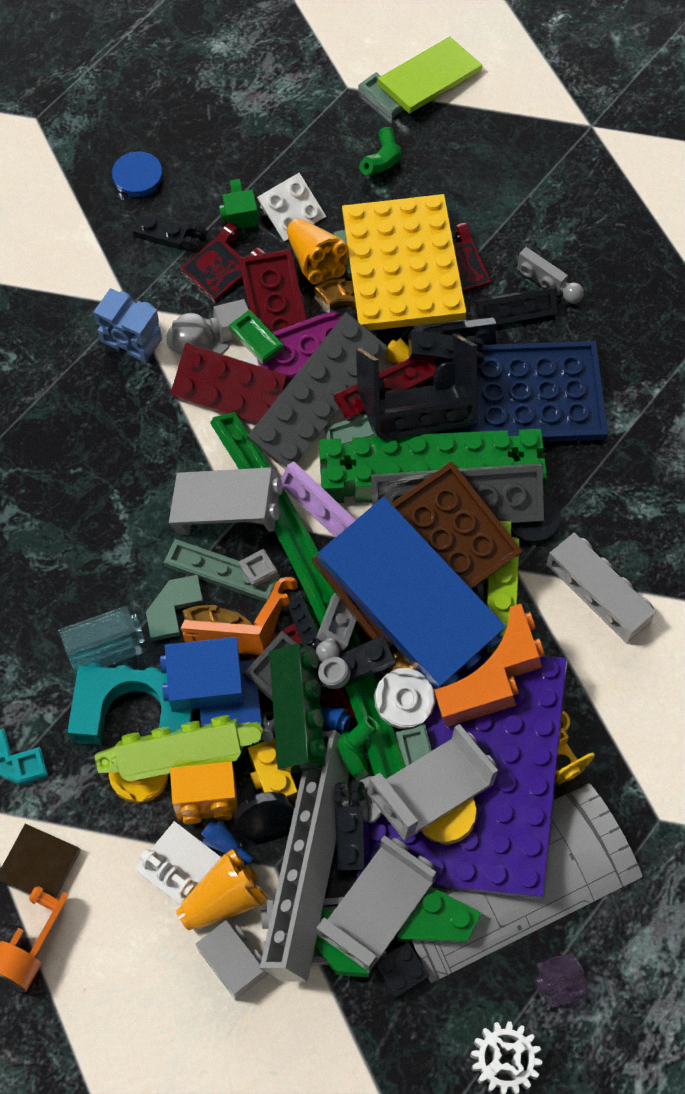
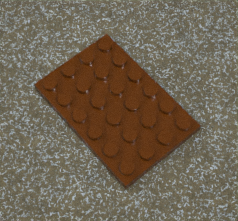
[312,461,523,648]

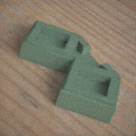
[146,575,203,641]

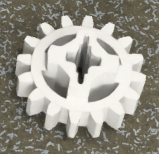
[470,1021,542,1094]

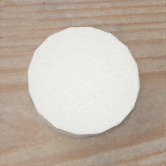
[374,668,435,729]

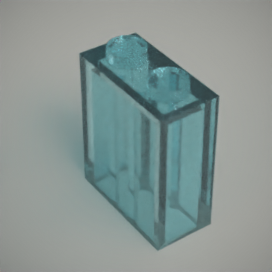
[59,605,145,676]

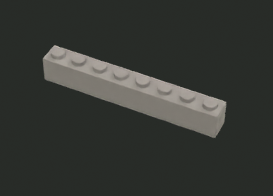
[260,730,350,981]

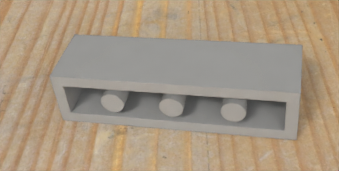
[546,533,656,644]

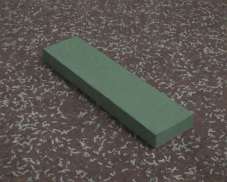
[164,539,280,602]

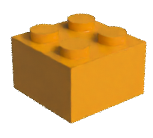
[170,761,238,824]

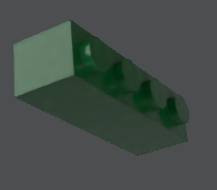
[269,643,326,774]

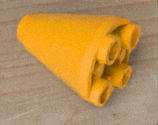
[287,219,349,284]
[176,848,268,931]

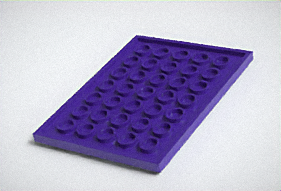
[357,646,567,899]

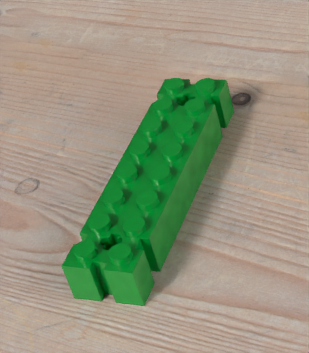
[319,429,547,503]

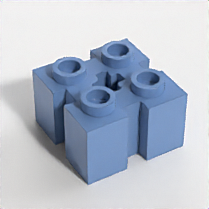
[93,288,162,363]

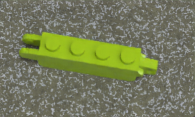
[483,521,519,653]
[95,715,264,781]

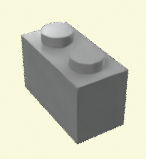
[196,920,266,1001]

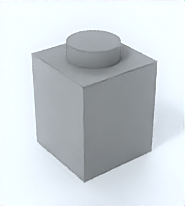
[210,299,248,343]

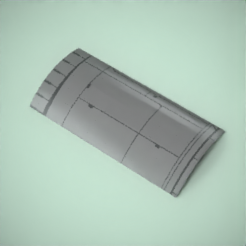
[411,783,643,983]

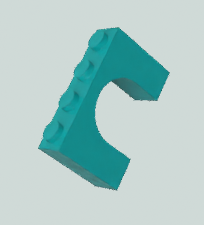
[67,663,195,745]

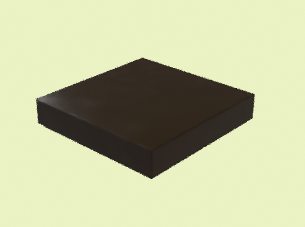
[0,823,81,898]

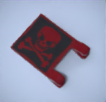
[180,223,265,302]
[453,223,491,293]

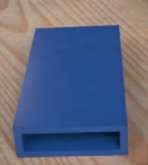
[316,496,506,689]

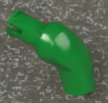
[359,127,402,175]
[338,715,379,782]

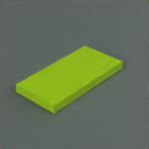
[377,36,482,114]

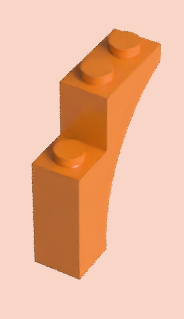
[434,604,545,727]

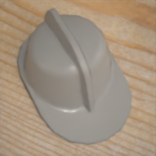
[166,313,230,354]

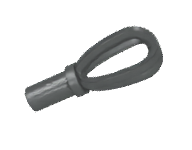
[261,711,275,742]

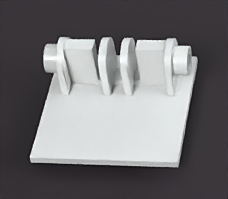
[257,173,326,242]
[135,821,221,906]

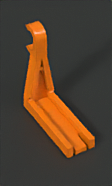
[181,577,298,655]

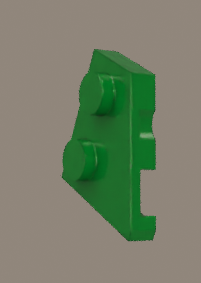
[397,887,481,943]

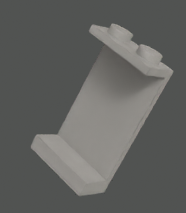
[169,467,283,535]
[367,724,498,841]
[316,835,436,973]

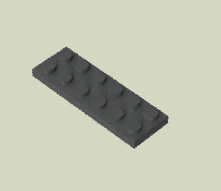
[246,312,388,469]
[371,463,544,523]

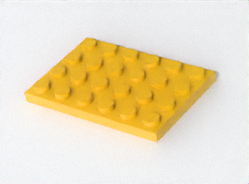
[342,194,466,331]

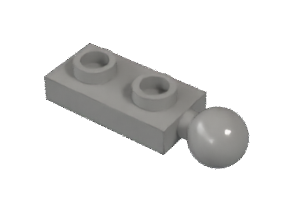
[517,247,584,304]
[316,593,356,663]

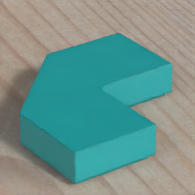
[0,729,49,786]

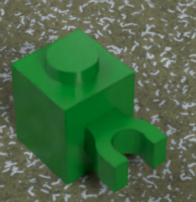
[219,179,259,229]

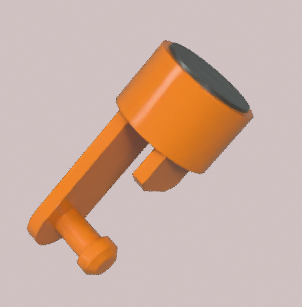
[0,886,69,992]

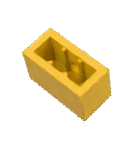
[248,738,298,804]

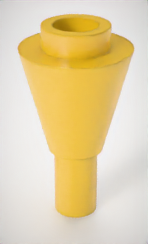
[385,338,409,364]

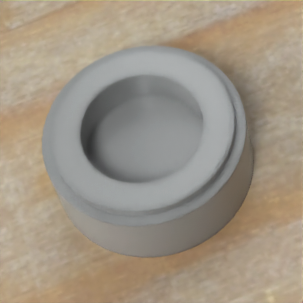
[318,657,350,689]

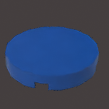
[112,151,163,197]

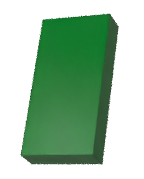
[229,310,284,365]

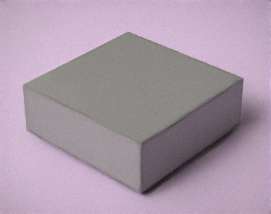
[239,549,278,588]

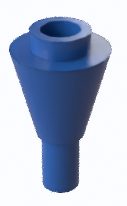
[321,707,351,734]
[201,819,254,866]

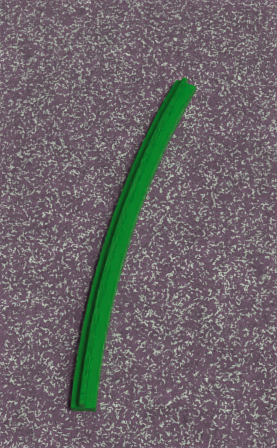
[210,412,405,779]

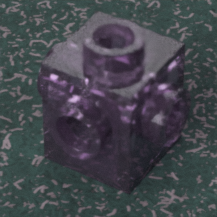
[535,952,588,1008]

